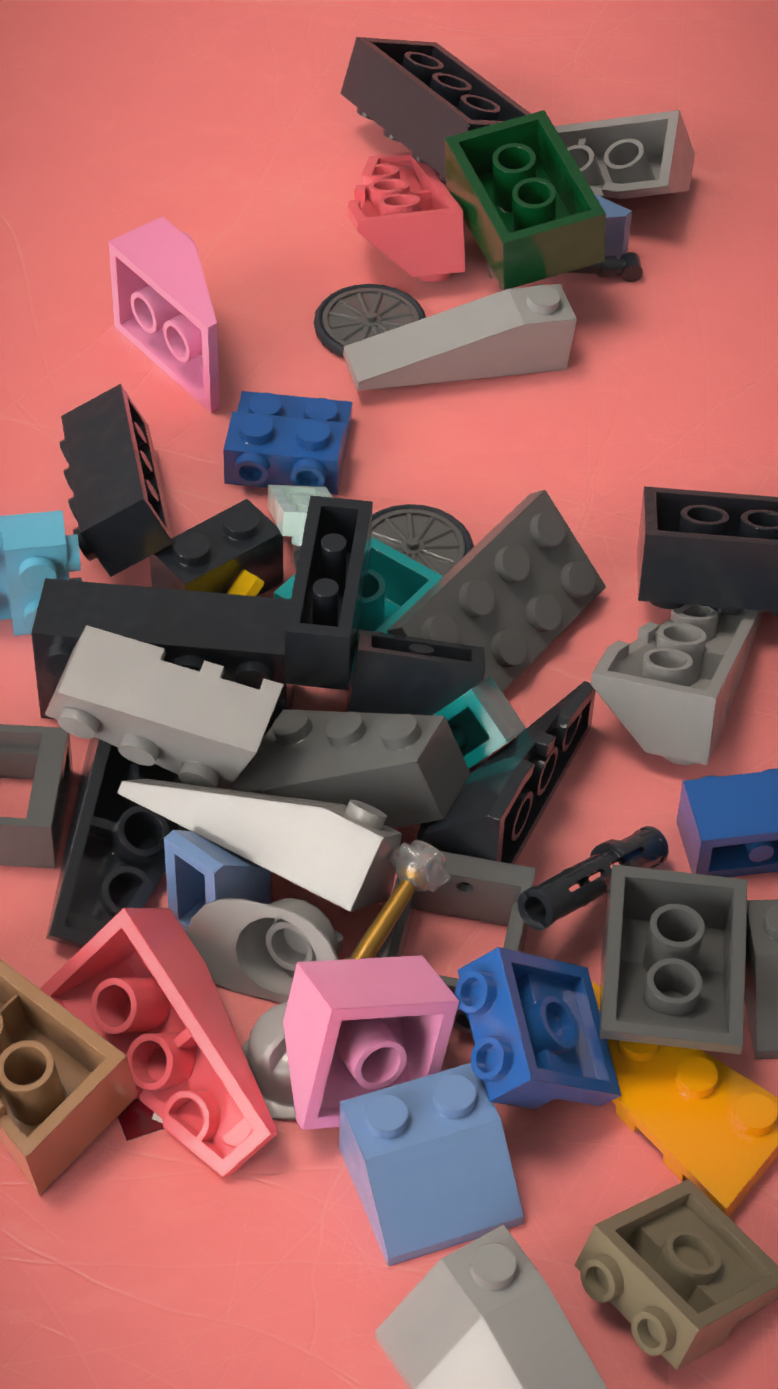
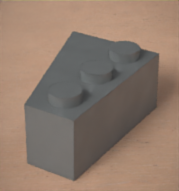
[229,709,471,829]

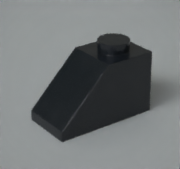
[348,629,485,715]

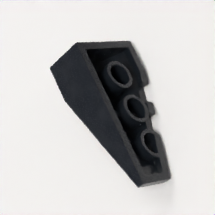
[416,681,596,885]
[46,737,190,948]

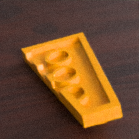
[591,981,778,1217]

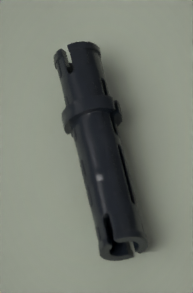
[518,826,669,930]

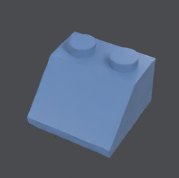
[339,1063,524,1266]

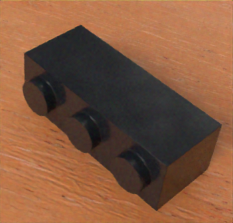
[285,496,373,690]

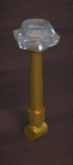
[344,840,451,960]

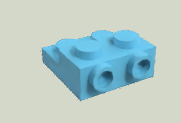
[0,510,82,636]

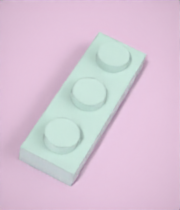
[267,485,333,546]

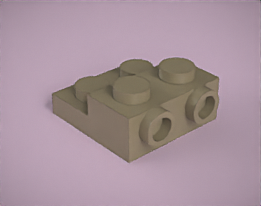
[574,1179,778,1370]

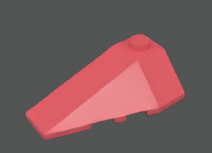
[40,908,278,1177]

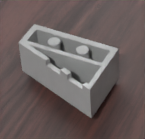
[45,625,284,789]

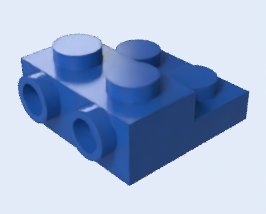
[223,391,353,495]
[455,947,621,1109]

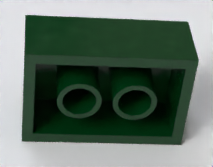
[444,110,606,290]

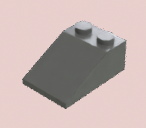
[599,864,748,1054]

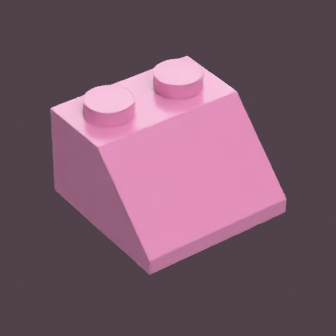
[283,955,459,1130]

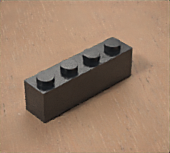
[59,383,174,577]

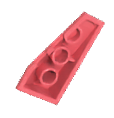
[347,152,465,282]

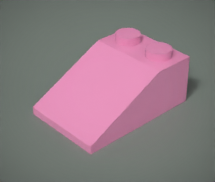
[108,216,220,413]

